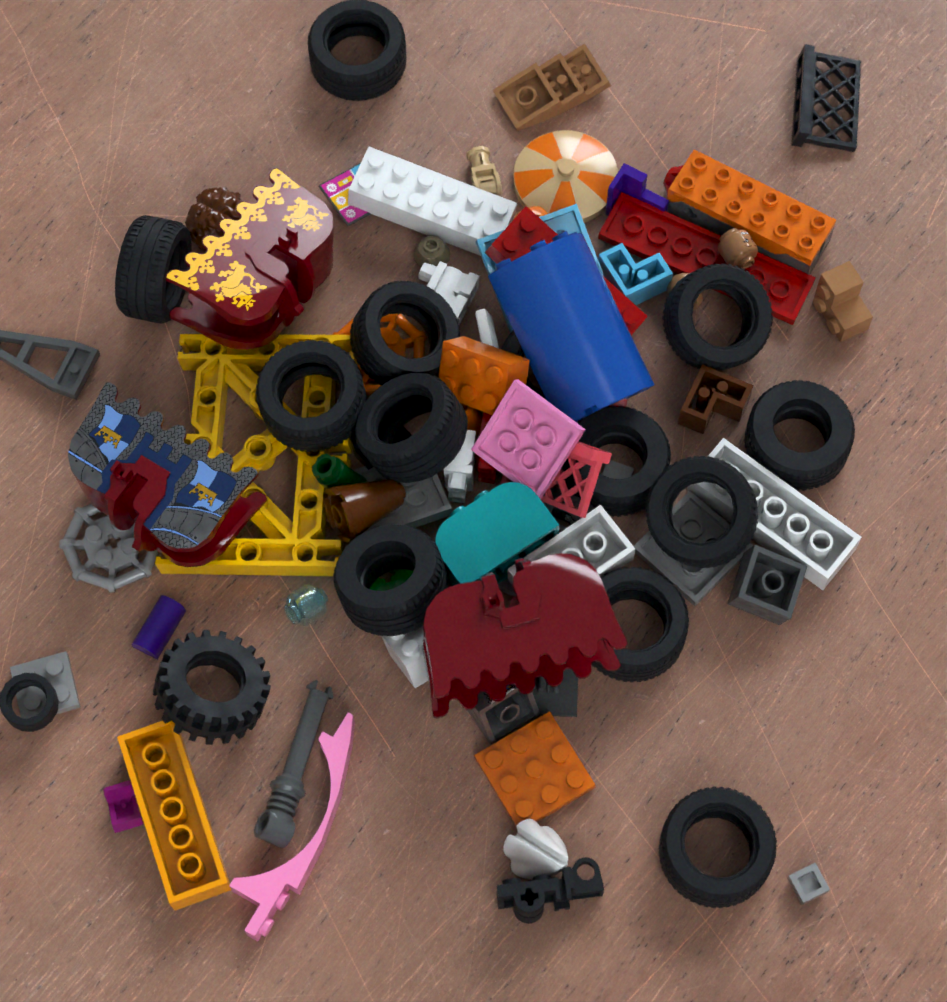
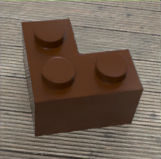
[678,364,754,434]

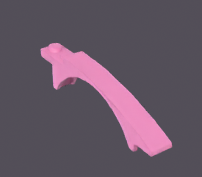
[229,712,355,942]

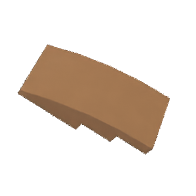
[493,43,611,131]

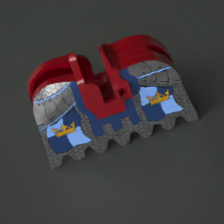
[68,382,267,567]

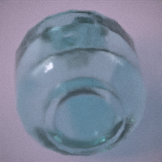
[284,584,328,626]

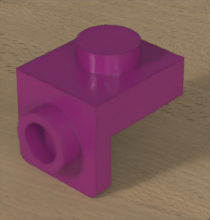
[103,780,144,833]

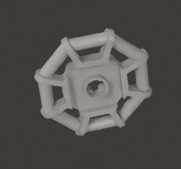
[59,504,159,593]

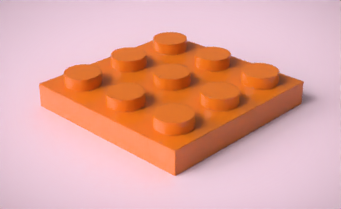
[474,711,596,828]

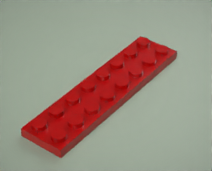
[598,192,816,325]

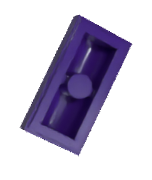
[132,595,186,660]

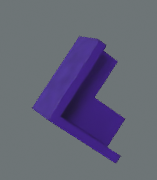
[606,163,669,216]

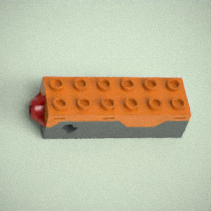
[663,149,836,275]

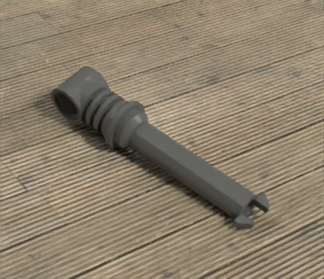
[254,680,334,849]

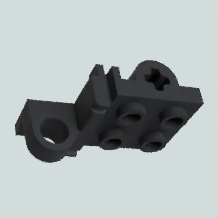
[497,857,604,924]

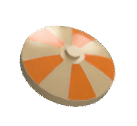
[513,130,618,223]

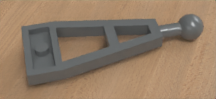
[0,330,100,400]

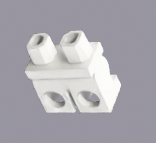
[418,261,480,325]
[444,430,476,503]

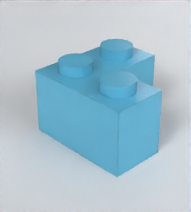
[598,243,673,305]

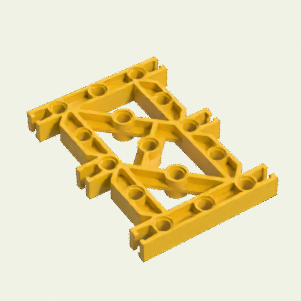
[155,334,357,576]

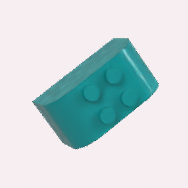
[435,482,559,586]

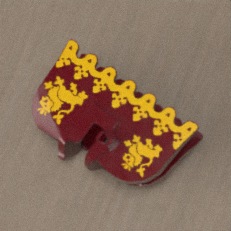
[166,168,334,350]

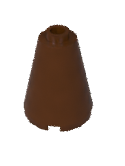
[323,479,406,542]

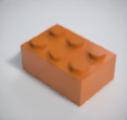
[438,336,530,415]

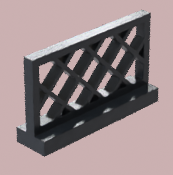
[791,44,861,152]

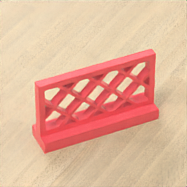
[500,441,612,518]

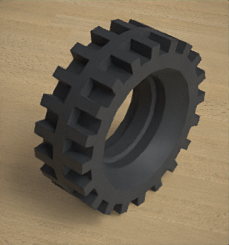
[153,630,271,745]

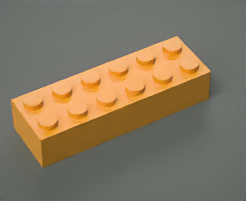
[117,721,231,911]

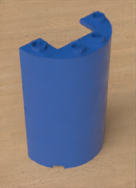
[488,231,655,422]

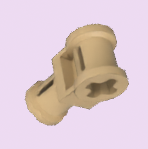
[467,146,502,195]

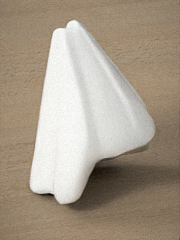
[504,819,568,880]

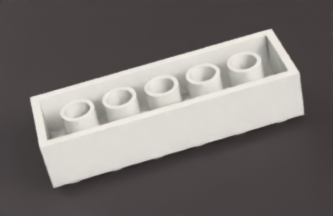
[348,147,517,256]
[687,438,862,590]

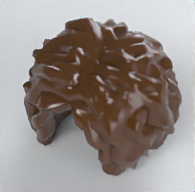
[185,187,244,252]

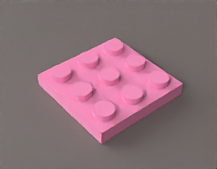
[471,379,586,499]

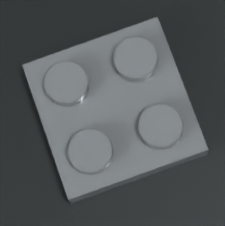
[10,651,81,719]

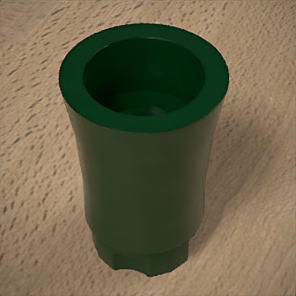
[312,453,368,489]

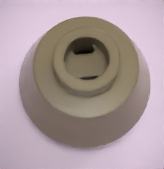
[414,236,450,267]

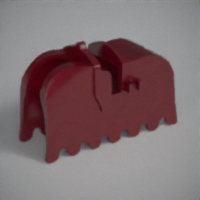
[423,553,628,719]

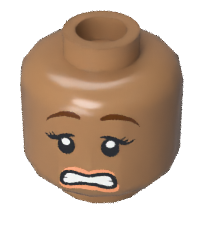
[718,228,758,269]

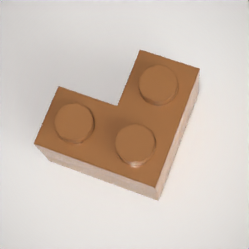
[813,261,873,342]

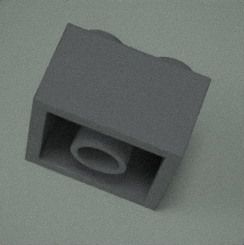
[727,545,807,625]

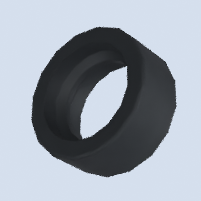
[0,673,59,732]

